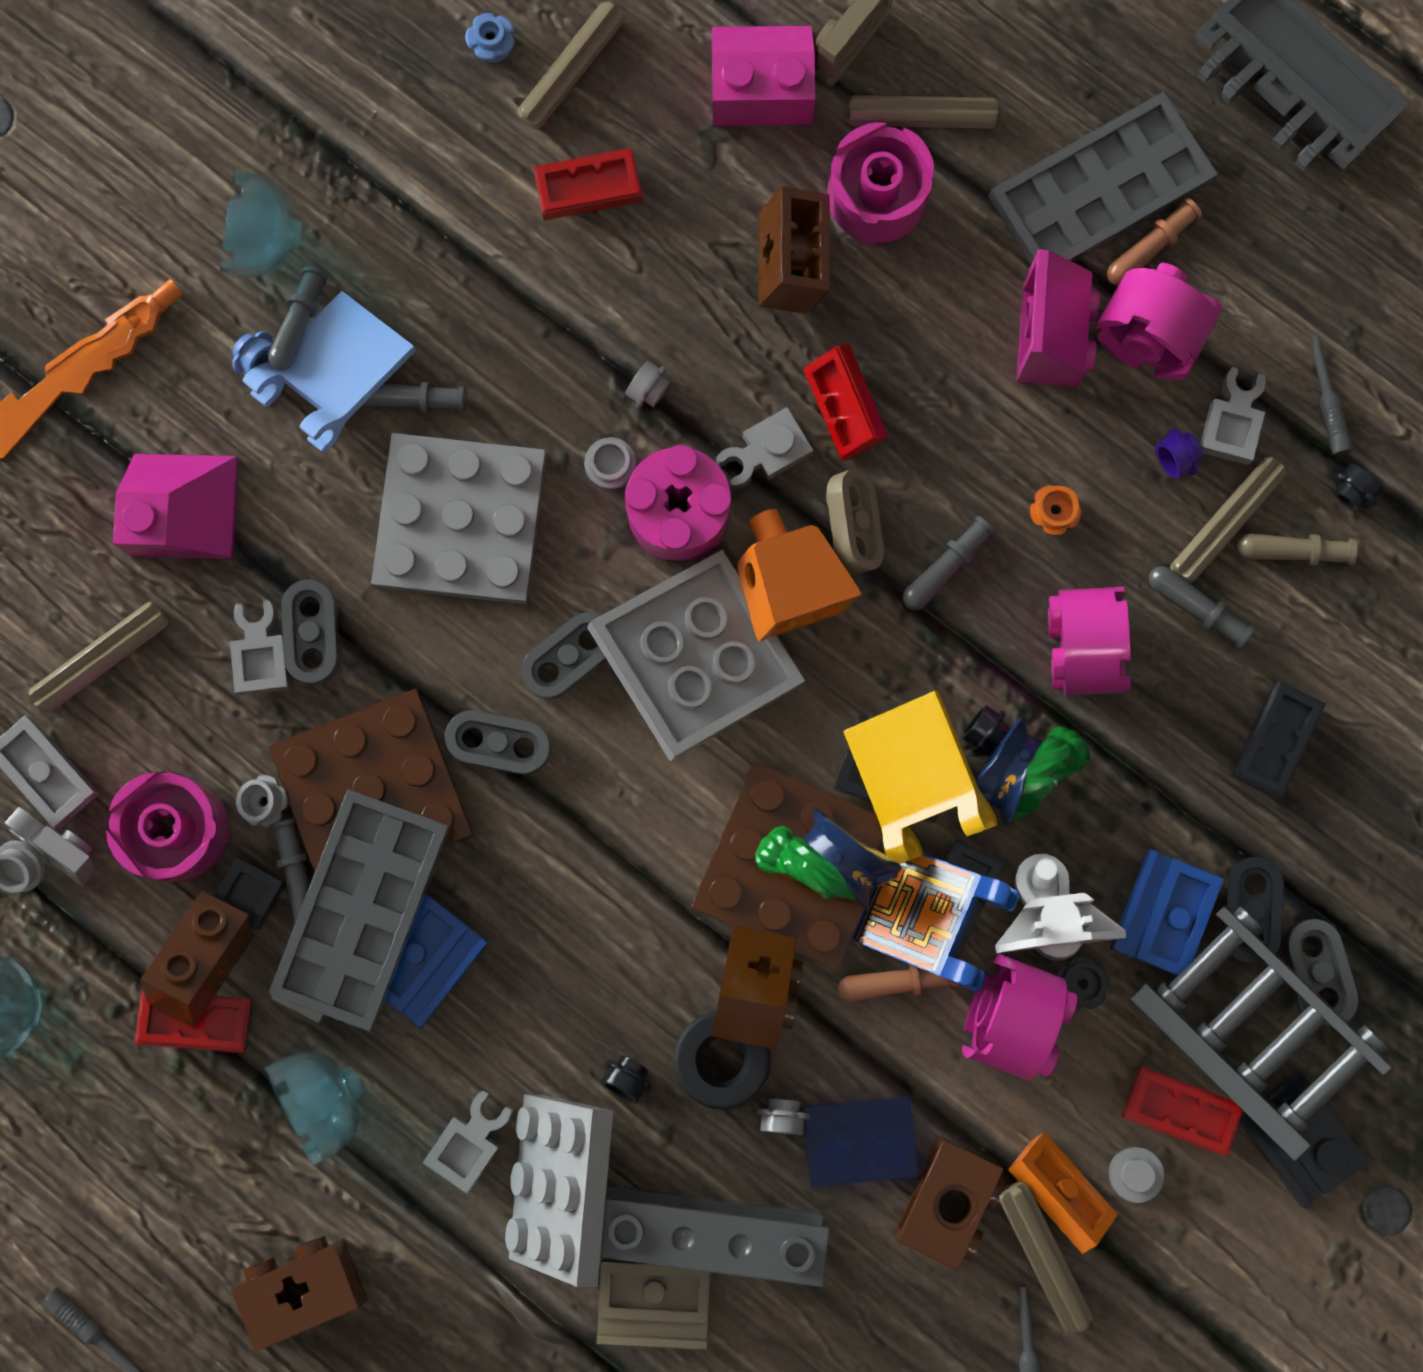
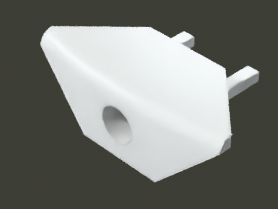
[995,893,1126,953]

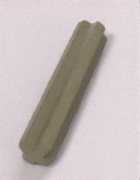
[517,1,625,129]
[848,95,998,129]
[1170,456,1287,583]
[28,601,169,713]
[998,1181,1093,1334]

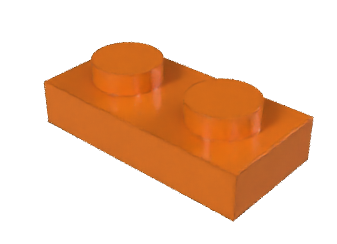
[1008,1131,1118,1254]

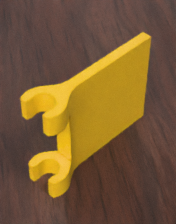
[843,690,998,864]

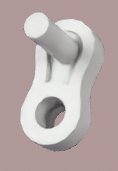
[1014,854,1082,961]

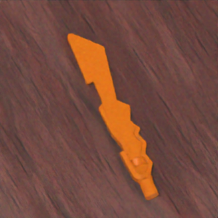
[0,278,184,459]

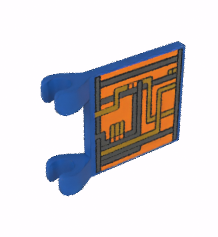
[851,854,1020,992]

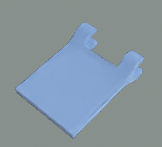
[242,291,416,453]

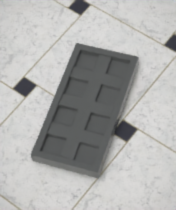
[988,91,1218,265]
[268,789,451,1032]

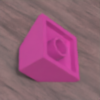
[113,454,239,559]

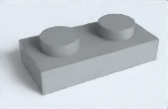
[0,715,99,829]

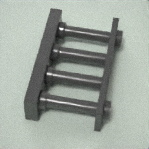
[1131,905,1392,1161]
[600,1185,829,1287]

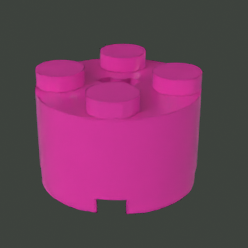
[827,122,934,246]
[1095,263,1223,381]
[625,445,731,562]
[1048,586,1131,696]
[106,772,231,883]
[962,954,1077,1081]

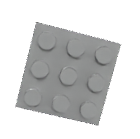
[371,433,547,605]
[587,550,805,762]
[505,1094,613,1287]

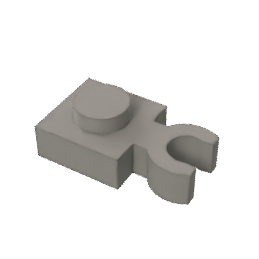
[1200,367,1266,465]
[716,407,813,490]
[230,600,291,696]
[5,807,97,887]
[423,1089,514,1194]

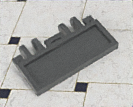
[1194,0,1410,171]

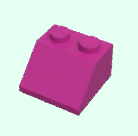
[712,26,815,126]
[1016,249,1100,387]

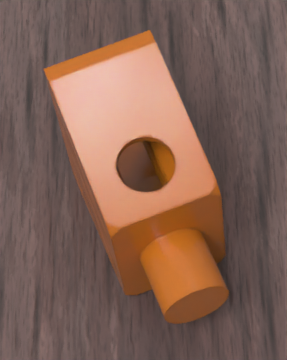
[737,509,862,642]

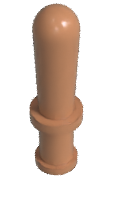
[1107,198,1202,286]
[838,964,958,1002]

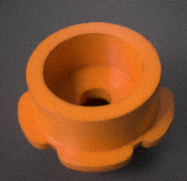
[1030,485,1082,535]

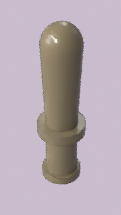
[1237,533,1358,566]

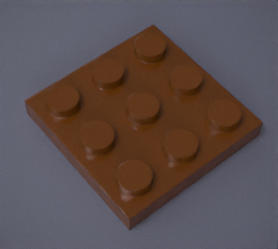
[268,688,474,872]
[691,761,886,972]

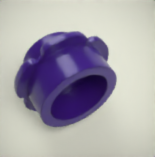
[1155,429,1203,479]

